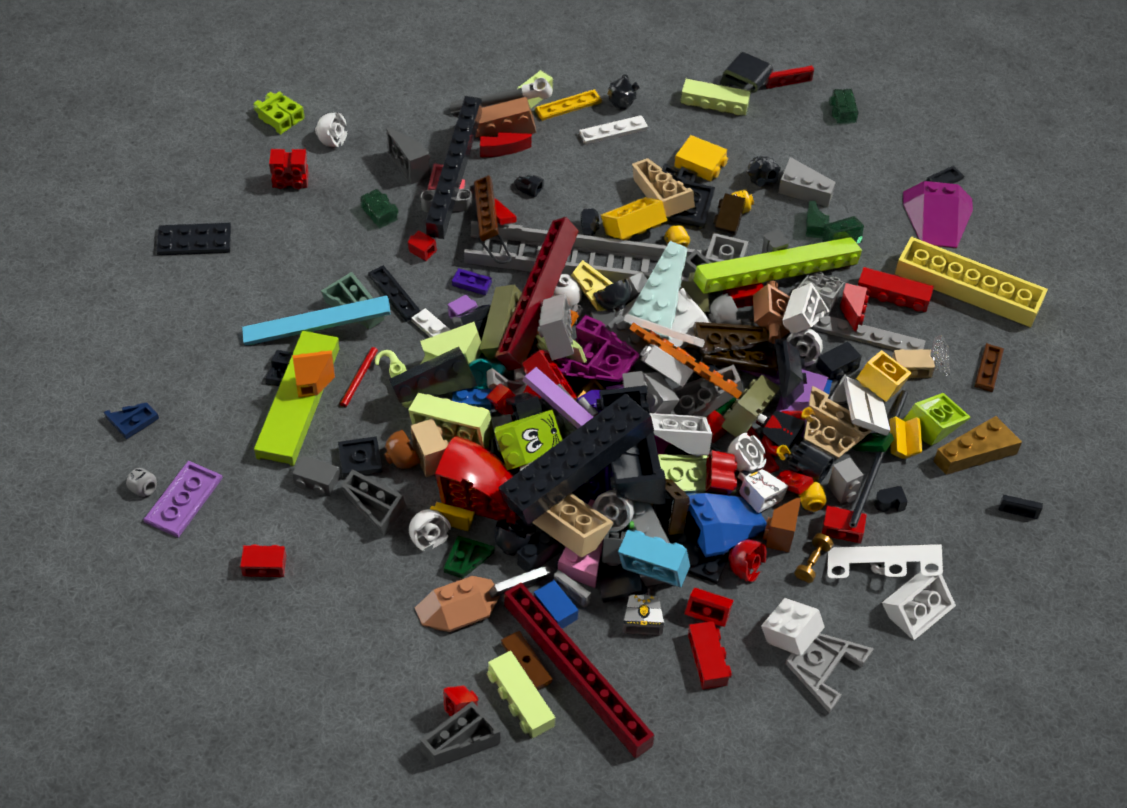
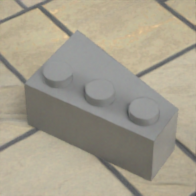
[778,157,836,207]

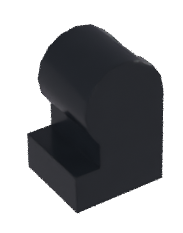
[874,486,908,512]

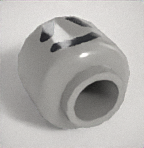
[126,468,157,497]

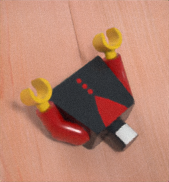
[756,407,816,460]

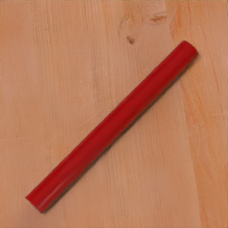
[340,347,378,407]

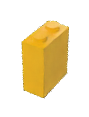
[674,135,728,181]

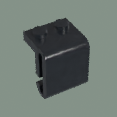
[720,52,773,93]

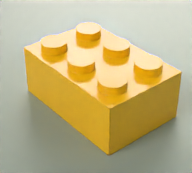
[601,197,667,240]

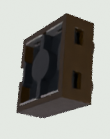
[653,479,690,535]

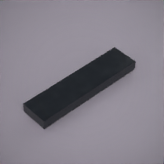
[368,265,421,322]

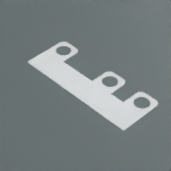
[828,545,943,578]

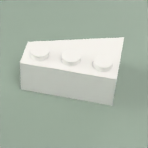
[782,283,829,335]

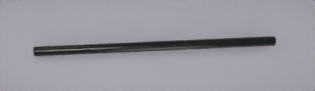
[849,390,908,528]

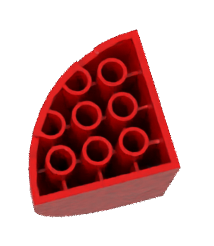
[435,436,521,524]

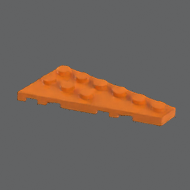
[629,322,742,399]

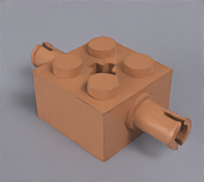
[753,281,790,344]

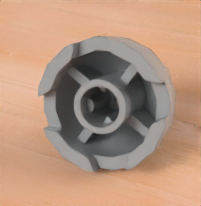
[708,293,741,325]

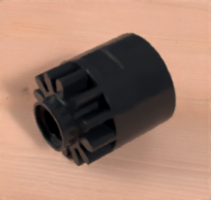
[787,440,834,484]

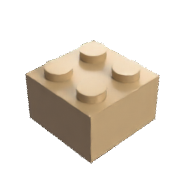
[411,419,448,477]

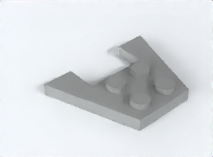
[786,633,874,714]

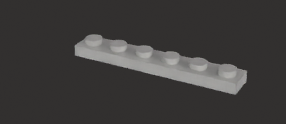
[813,316,926,350]

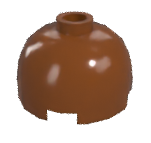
[384,430,420,469]

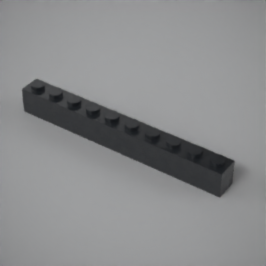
[426,96,482,239]

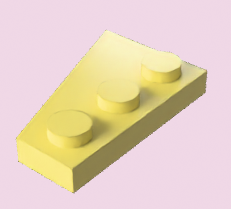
[571,260,612,311]

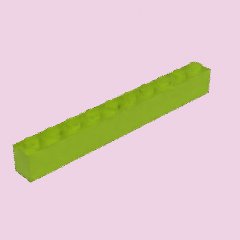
[693,237,862,294]

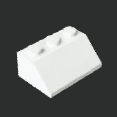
[882,569,956,640]

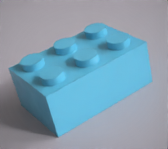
[618,530,690,587]

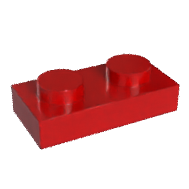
[776,470,814,494]

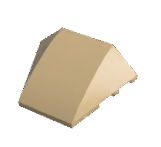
[804,386,872,459]

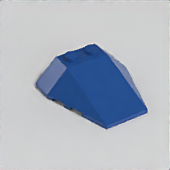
[686,493,766,557]

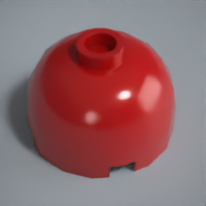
[728,540,767,582]

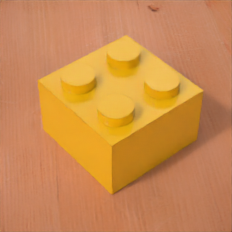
[856,350,912,402]

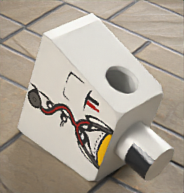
[738,470,788,513]

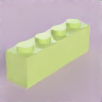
[681,79,751,115]
[487,651,555,738]

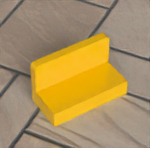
[889,416,922,459]
[430,502,475,531]

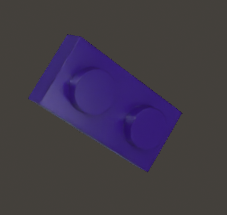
[452,268,492,295]

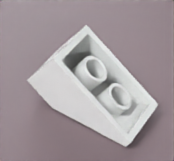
[650,413,712,456]

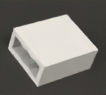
[640,344,693,387]

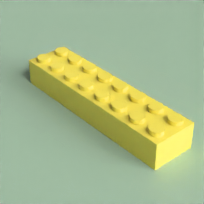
[895,237,1048,327]

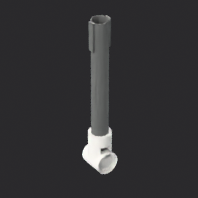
[450,78,552,115]

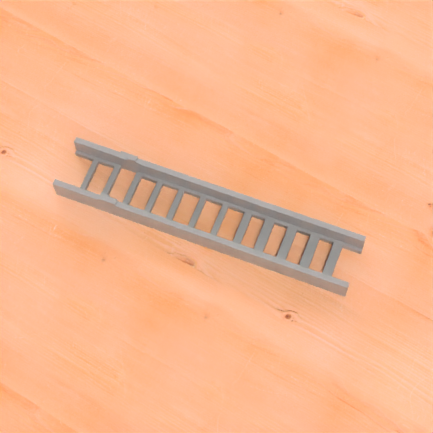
[464,221,702,282]

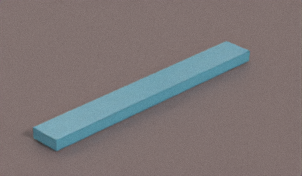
[242,296,391,345]

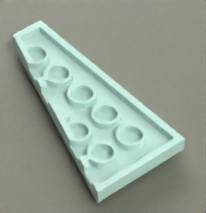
[629,241,687,341]

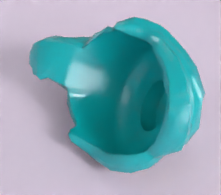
[469,359,506,389]

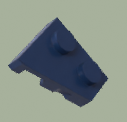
[104,402,159,439]

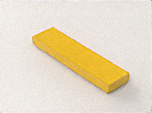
[535,89,602,121]

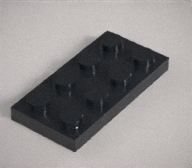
[157,223,231,255]

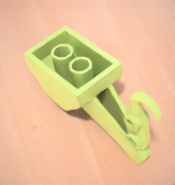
[375,322,482,408]

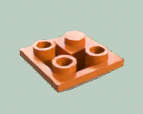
[292,350,335,398]

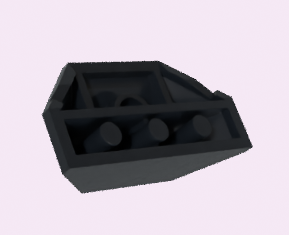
[775,339,807,409]

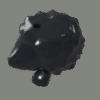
[607,74,640,109]
[746,156,781,187]

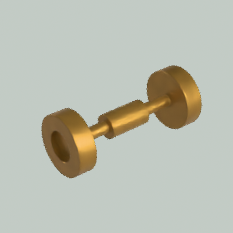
[794,534,833,583]

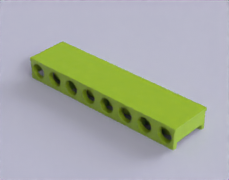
[254,331,339,466]

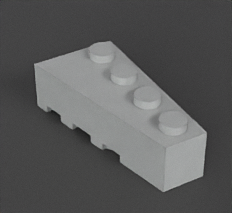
[631,501,686,586]

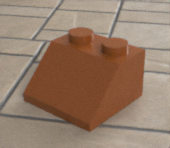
[763,498,801,552]

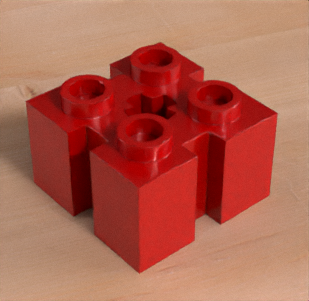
[269,149,309,189]

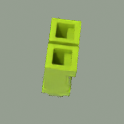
[253,91,305,135]

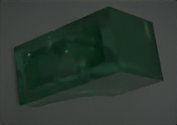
[805,200,832,239]

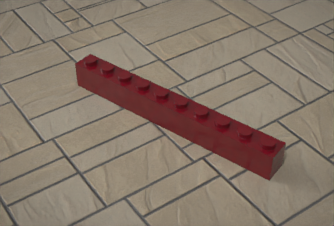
[495,217,579,371]
[504,582,655,759]

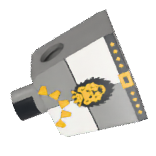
[623,587,664,635]

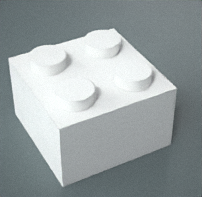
[761,598,824,656]

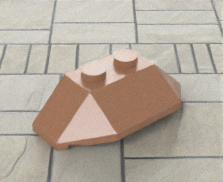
[415,576,500,632]

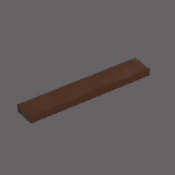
[474,175,499,241]

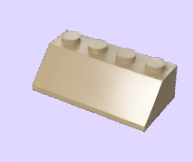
[532,493,613,558]

